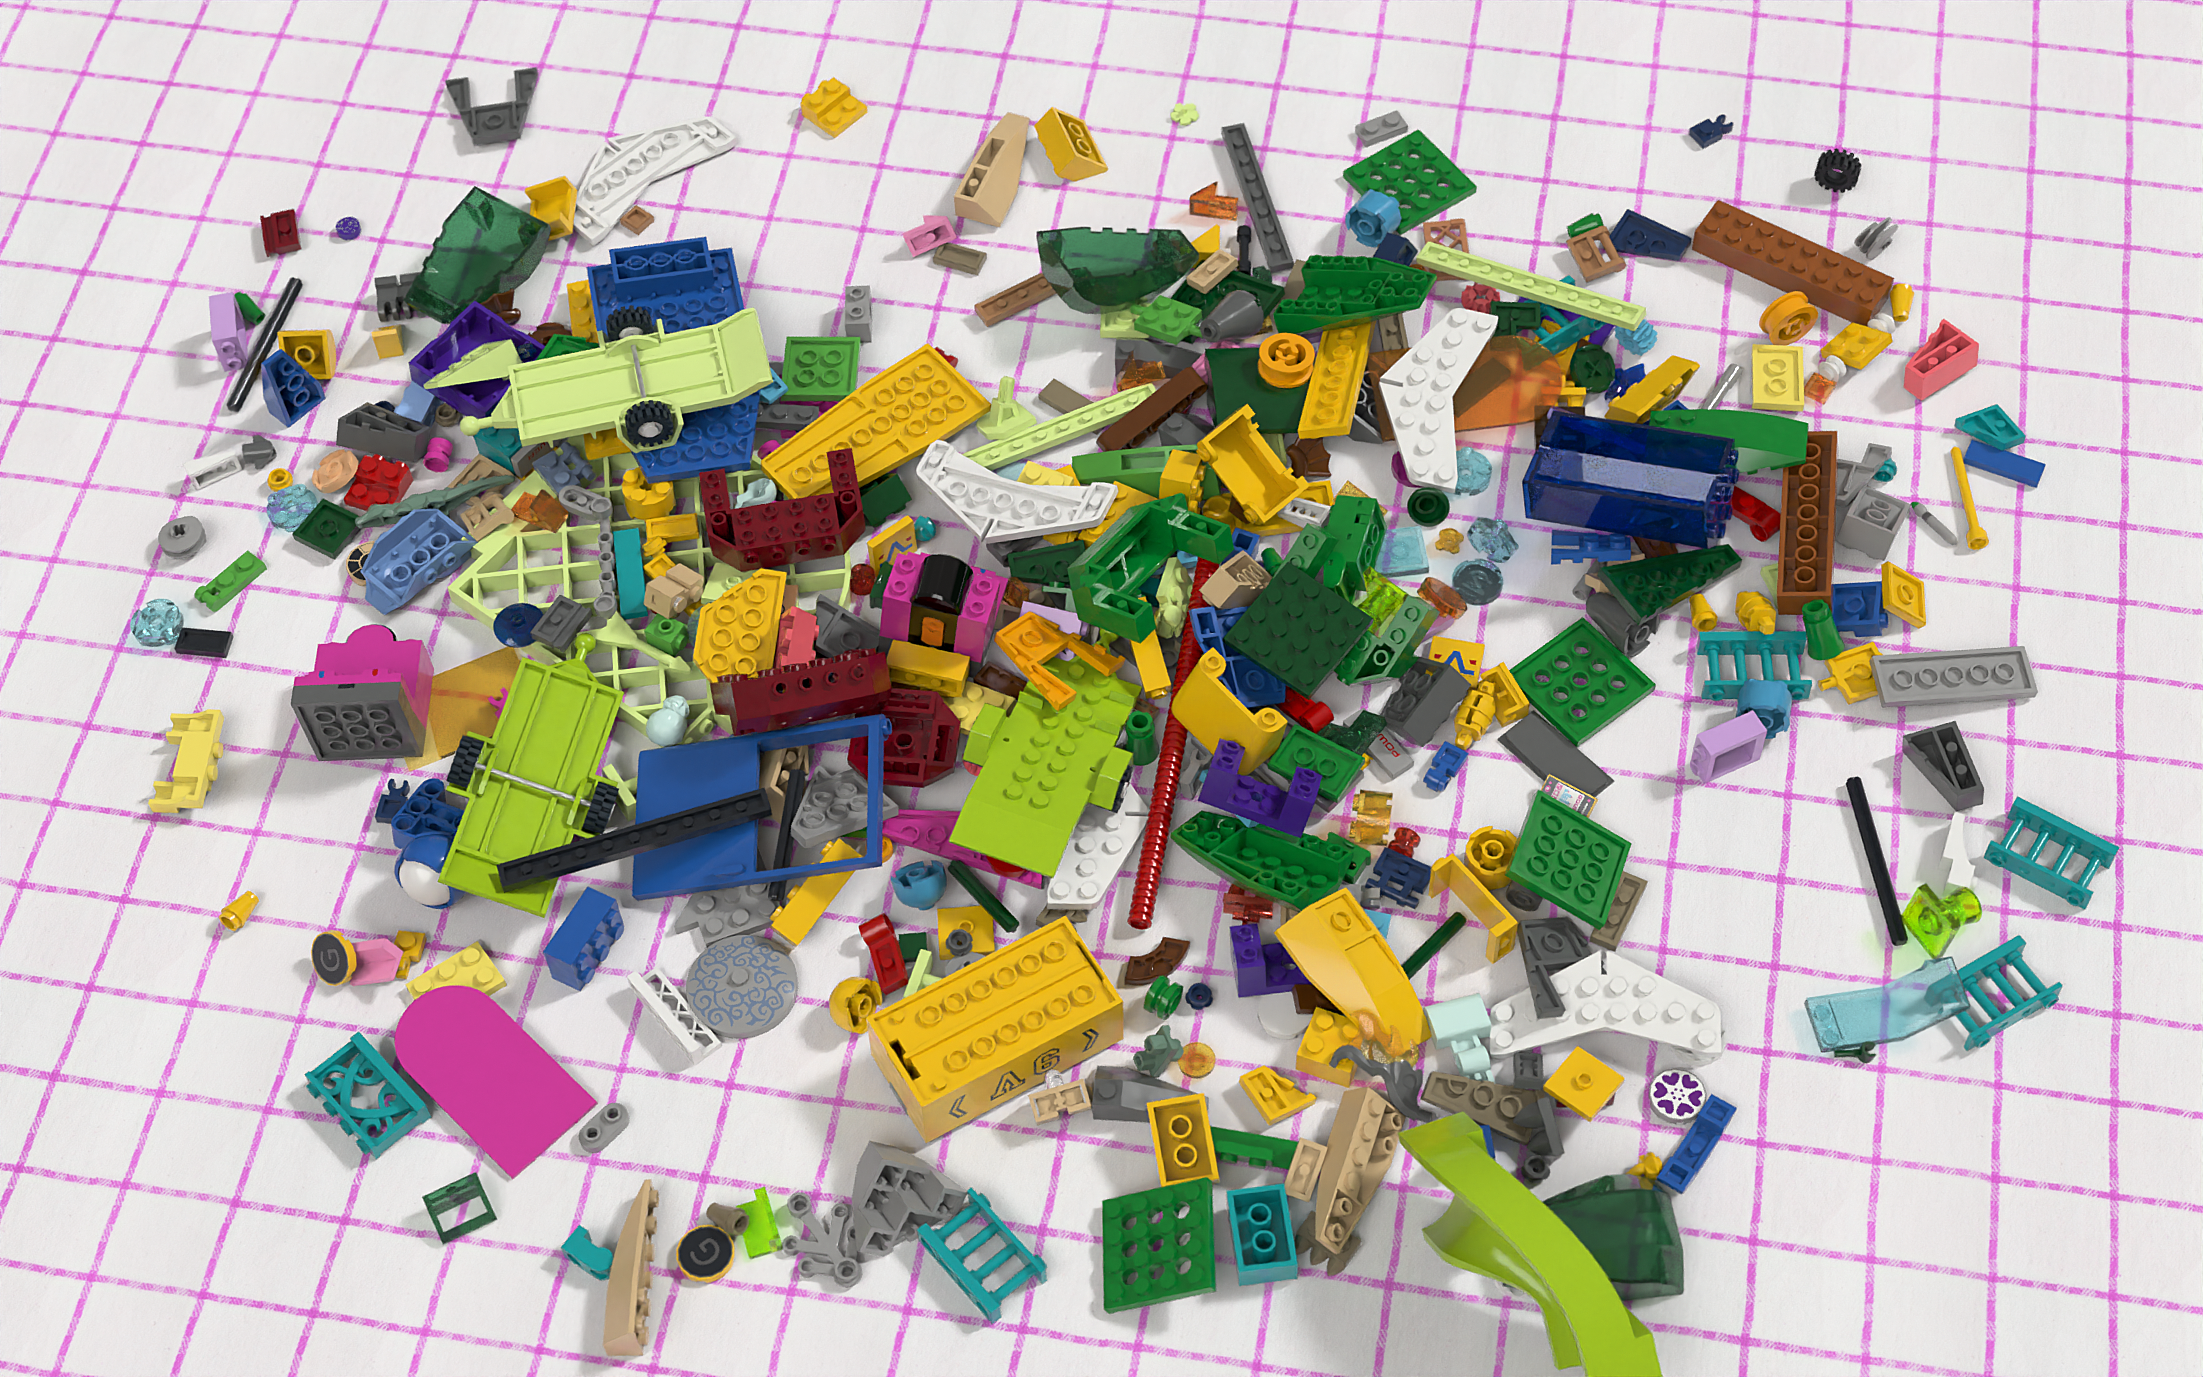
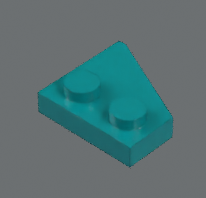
[1954,404,2026,451]

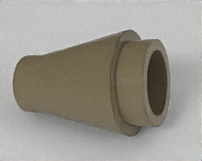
[706,1203,749,1236]

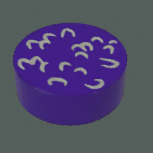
[336,217,361,240]

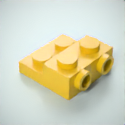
[800,77,868,138]

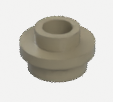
[435,403,460,427]

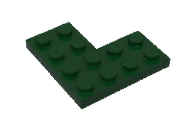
[1170,260,1285,344]

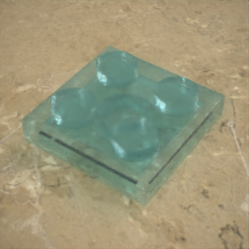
[1375,526,1429,579]

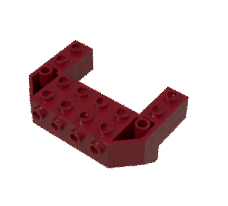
[699,448,866,572]
[710,648,892,736]

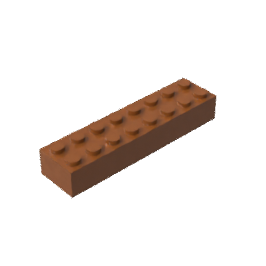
[1692,200,1894,327]
[1777,431,1839,615]

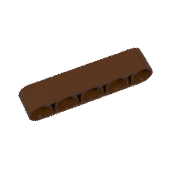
[1096,367,1208,452]

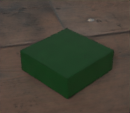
[899,932,927,963]

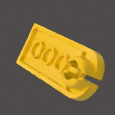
[1202,480,1335,537]

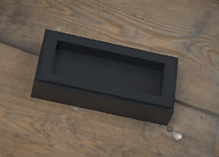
[174,627,233,658]

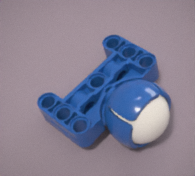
[391,778,465,909]

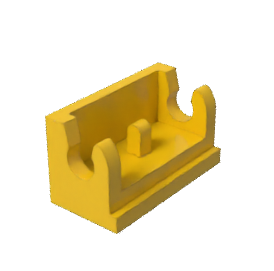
[1477,662,1530,728]

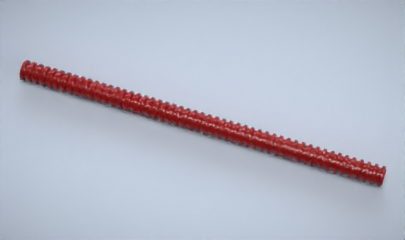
[1127,557,1220,930]

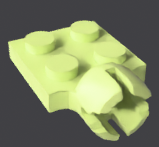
[1154,557,1193,639]

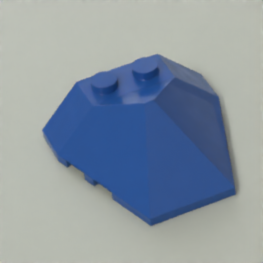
[1189,606,1286,709]

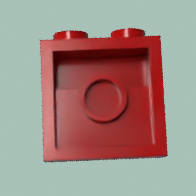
[344,454,413,511]

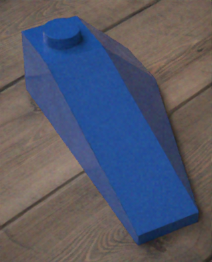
[261,348,326,428]

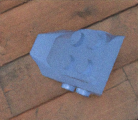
[361,509,478,615]

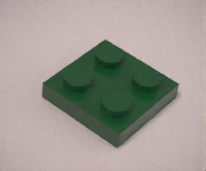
[292,498,362,560]

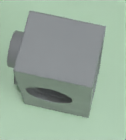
[845,285,872,342]

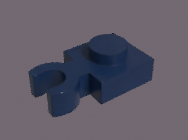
[1689,114,1734,149]
[375,779,410,824]

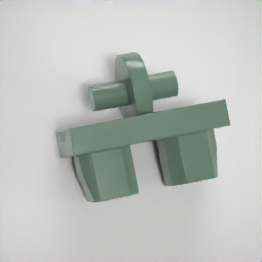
[1133,1025,1184,1077]

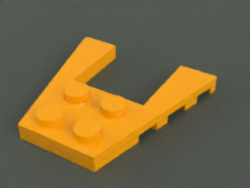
[994,611,1126,711]

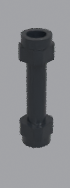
[1237,225,1251,276]

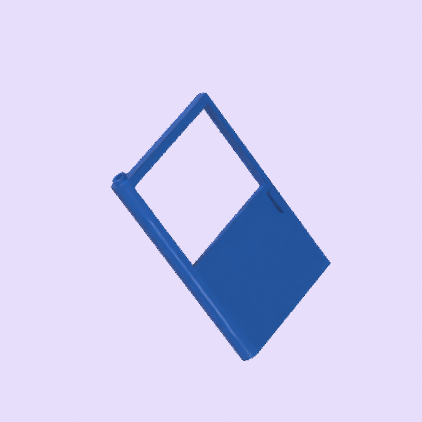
[632,714,892,901]

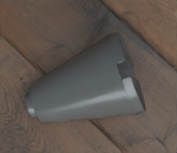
[1200,290,1264,343]
[1586,592,1660,657]

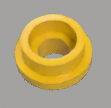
[267,468,293,492]
[642,535,667,558]

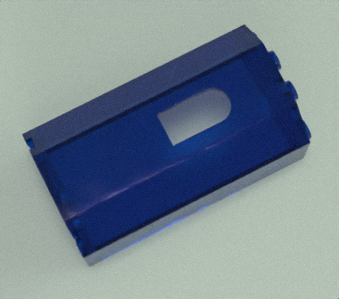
[1522,411,1739,549]

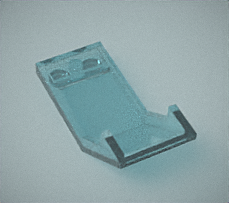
[1804,956,1971,1053]

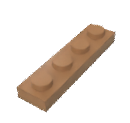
[974,265,1071,327]

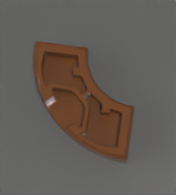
[1124,937,1190,985]

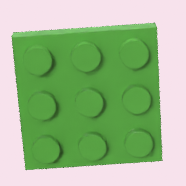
[780,336,861,401]

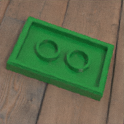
[1267,724,1365,803]

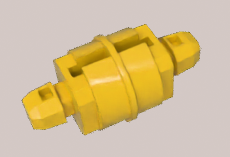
[1735,591,1776,635]
[1454,681,1496,750]

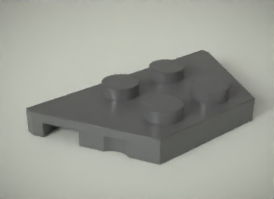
[814,594,888,661]

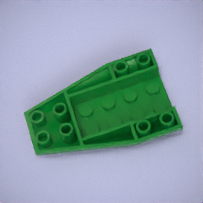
[1170,810,1354,913]

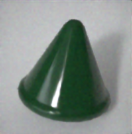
[1407,487,1450,527]

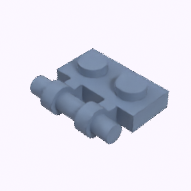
[532,441,596,498]

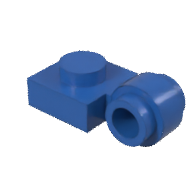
[1423,741,1469,792]

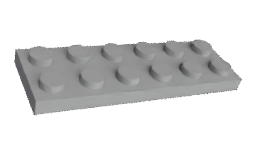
[1869,646,2038,708]

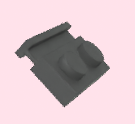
[530,595,593,653]

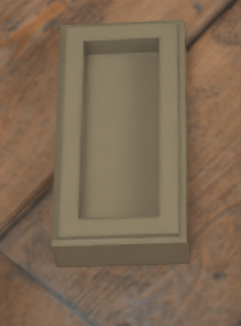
[933,242,987,276]

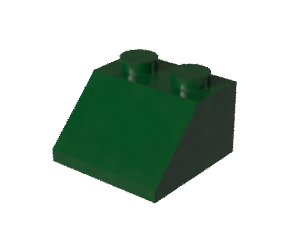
[859,473,912,528]

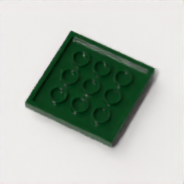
[1223,562,1373,700]

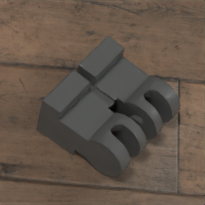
[374,272,426,323]

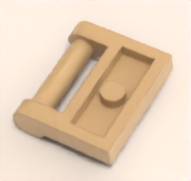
[448,454,514,506]
[460,491,514,542]

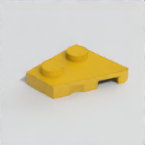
[1239,1065,1317,1126]

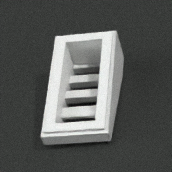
[183,451,242,490]
[1277,497,1331,529]

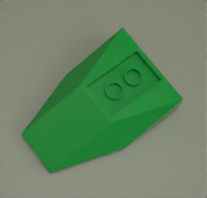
[1273,255,1437,335]

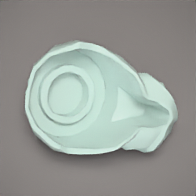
[734,478,776,509]
[646,695,689,747]

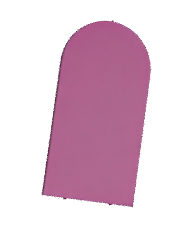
[395,985,598,1180]

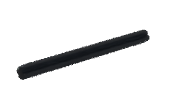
[226,277,303,412]
[1846,776,1908,946]

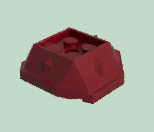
[847,688,961,788]

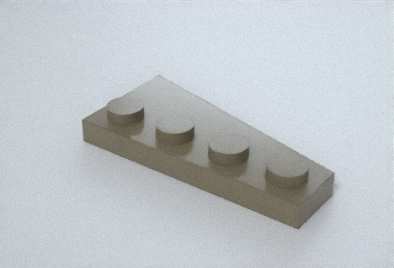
[1420,1071,1546,1146]

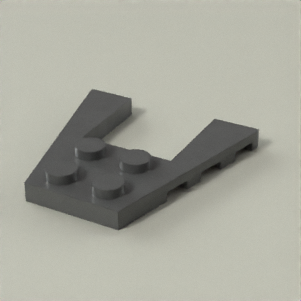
[445,67,538,145]
[1517,917,1607,1019]

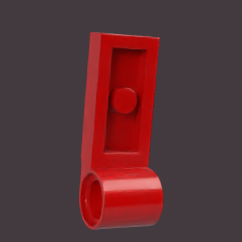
[1709,481,1781,542]
[1275,685,1334,734]
[859,913,909,995]

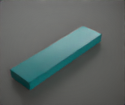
[613,528,648,620]

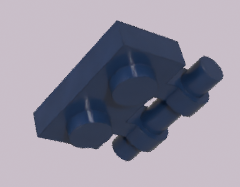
[1365,847,1431,909]

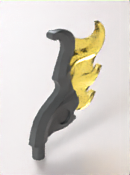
[1329,1010,1432,1123]

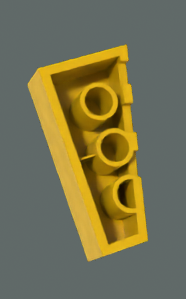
[769,838,863,947]

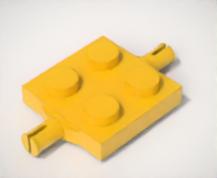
[1818,642,1901,705]

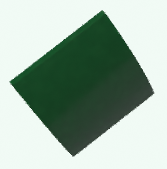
[1204,347,1311,434]

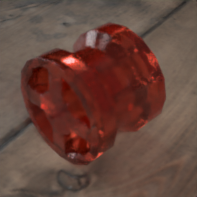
[850,563,875,596]
[1387,827,1421,858]

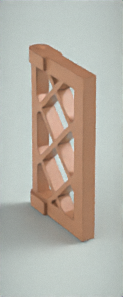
[1423,218,1469,281]

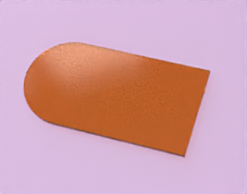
[1367,335,1563,442]

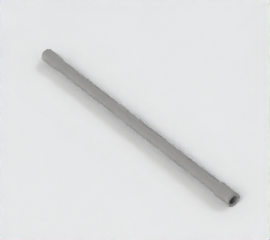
[1572,364,1742,600]

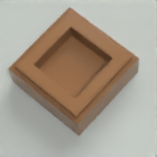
[620,205,654,235]

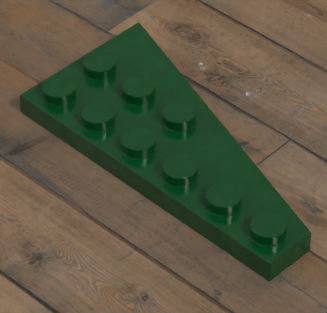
[1597,544,1742,626]

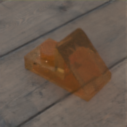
[1189,181,1238,221]
[1115,351,1166,392]
[511,489,569,533]

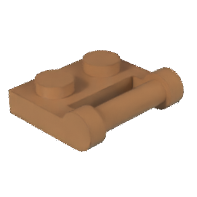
[1566,226,1626,283]

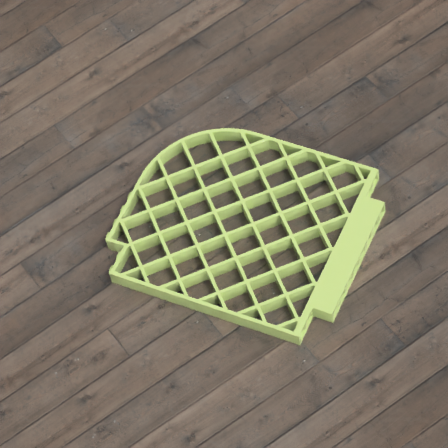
[447,434,853,747]

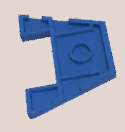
[1551,530,1631,565]

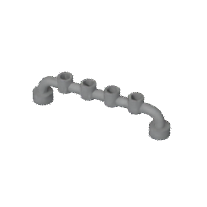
[591,497,617,619]

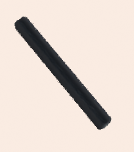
[768,769,806,901]

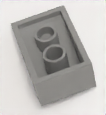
[1836,486,1911,561]

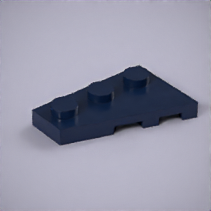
[1603,209,1692,261]

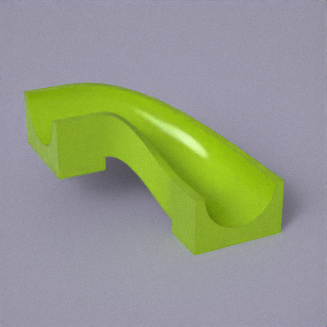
[1398,1111,1663,1377]

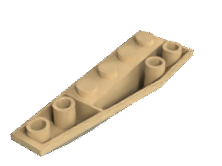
[954,112,1030,227]
[1316,1087,1406,1254]
[603,1179,659,1356]

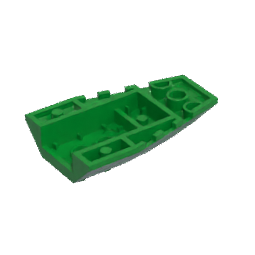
[1646,409,1809,487]

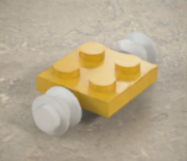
[1819,313,1895,383]

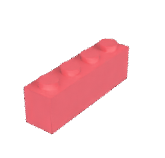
[773,606,819,679]

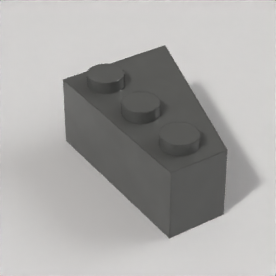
[336,402,430,462]
[1902,721,1984,812]

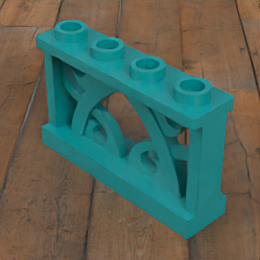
[304,1031,431,1159]

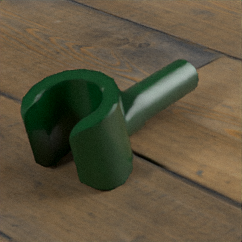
[1834,1041,1877,1063]

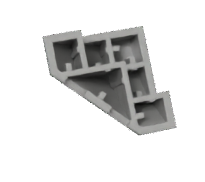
[852,1141,967,1257]

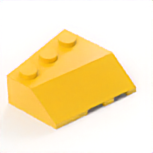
[1604,355,1700,434]

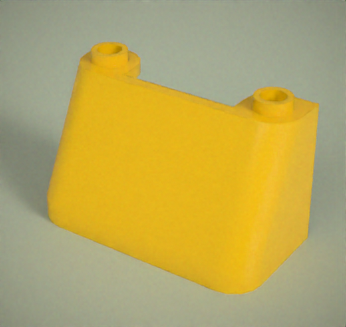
[1196,404,1310,525]
[1171,648,1288,776]

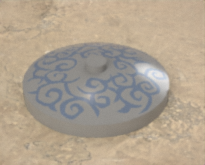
[686,935,798,1039]

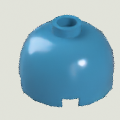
[890,860,947,910]

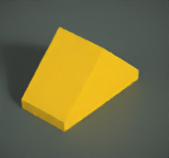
[1181,224,1220,268]
[371,324,404,359]

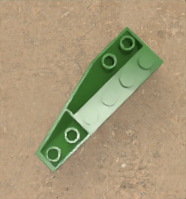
[1072,444,1221,500]

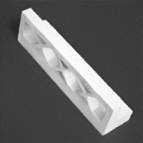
[627,967,722,1066]

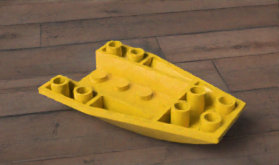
[1274,887,1432,1060]

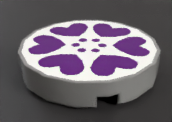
[1648,1068,1707,1124]

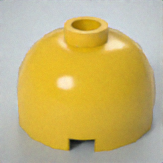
[829,977,882,1034]

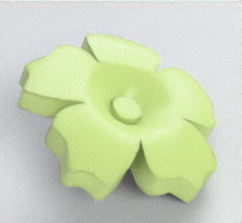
[1170,103,1199,125]

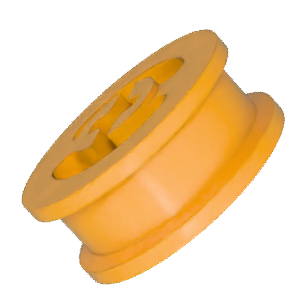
[1759,291,1818,346]
[1258,333,1315,388]

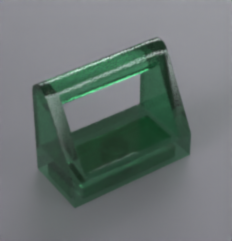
[422,1172,497,1245]

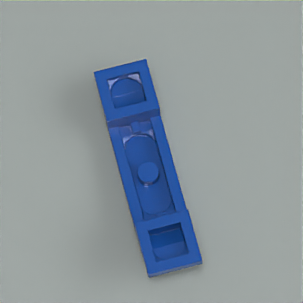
[1656,1094,1737,1194]

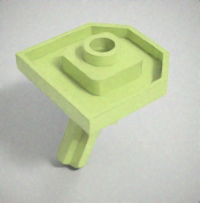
[976,376,1037,440]

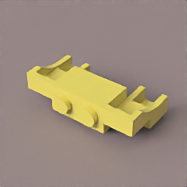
[148,709,224,813]

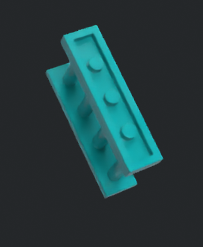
[1516,275,1606,372]
[1696,631,1812,701]
[1984,796,2119,909]
[1924,935,2063,1051]
[917,1187,1047,1325]

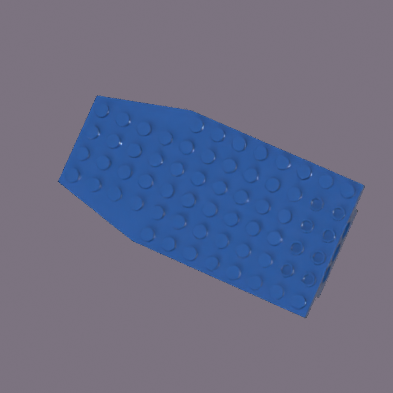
[586,237,761,484]

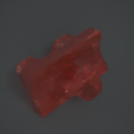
[1223,884,1273,925]

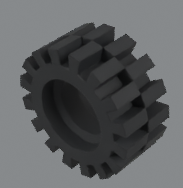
[1814,149,1861,193]

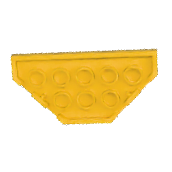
[693,568,787,683]

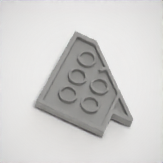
[791,765,898,849]
[674,847,780,948]

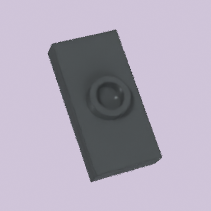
[1513,1052,1544,1090]

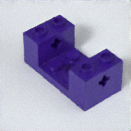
[1198,738,1322,838]
[1230,923,1313,998]

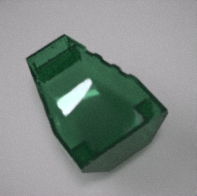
[404,186,551,324]
[1036,227,1199,314]
[1502,1174,1684,1301]

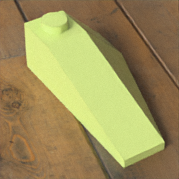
[423,339,522,389]

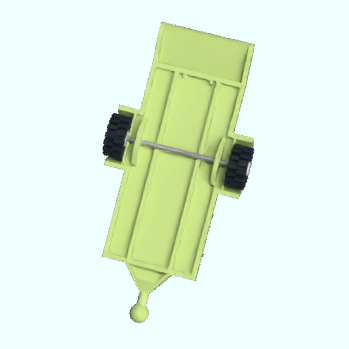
[460,305,773,453]

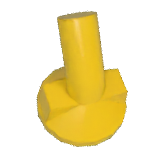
[1621,1152,1663,1186]

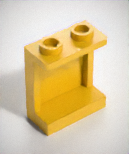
[519,176,577,246]

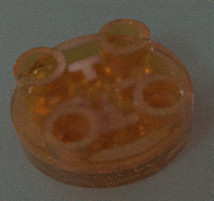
[1417,577,1468,619]

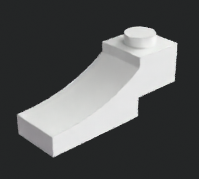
[1938,811,1978,902]

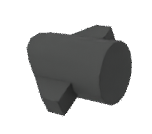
[242,435,277,469]

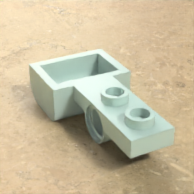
[1423,993,1496,1084]

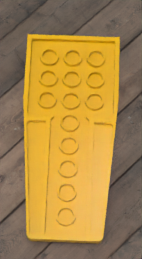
[761,343,991,499]

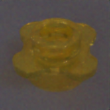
[1435,528,1464,554]

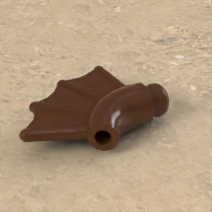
[479,289,521,324]
[1285,436,1331,479]

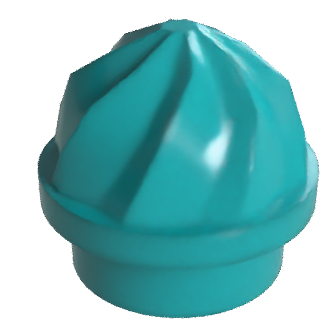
[1873,458,1897,482]
[914,515,936,541]

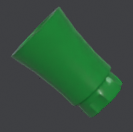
[1802,599,1845,660]
[1122,711,1160,766]

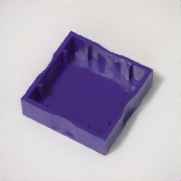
[409,301,545,419]

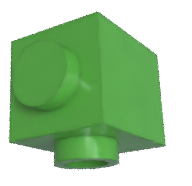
[644,613,688,657]

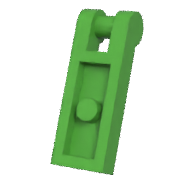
[194,550,267,612]

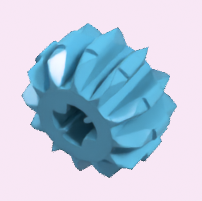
[1615,319,1657,356]

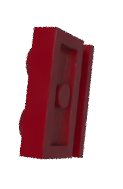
[260,208,301,257]

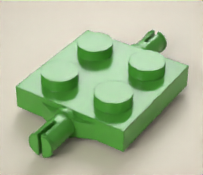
[1130,295,1204,345]

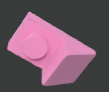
[903,215,957,257]

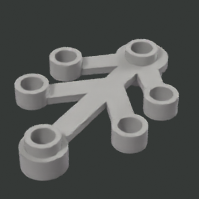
[782,1192,862,1287]

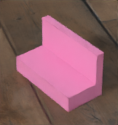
[350,938,403,986]

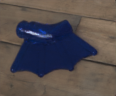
[1604,363,1646,403]

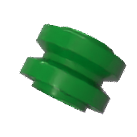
[1143,975,1183,1020]

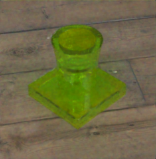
[1357,566,1409,635]
[1901,884,1982,961]

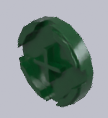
[1570,344,1615,394]

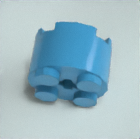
[1345,189,1401,247]
[1735,679,1792,739]

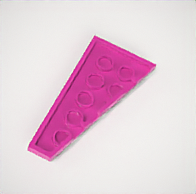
[882,809,1043,890]

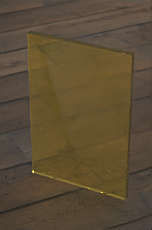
[404,645,521,772]

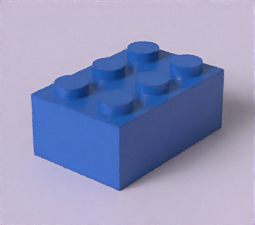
[543,887,624,991]

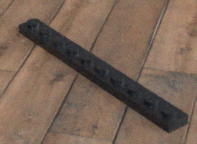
[497,787,773,893]

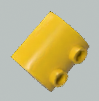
[277,329,336,379]

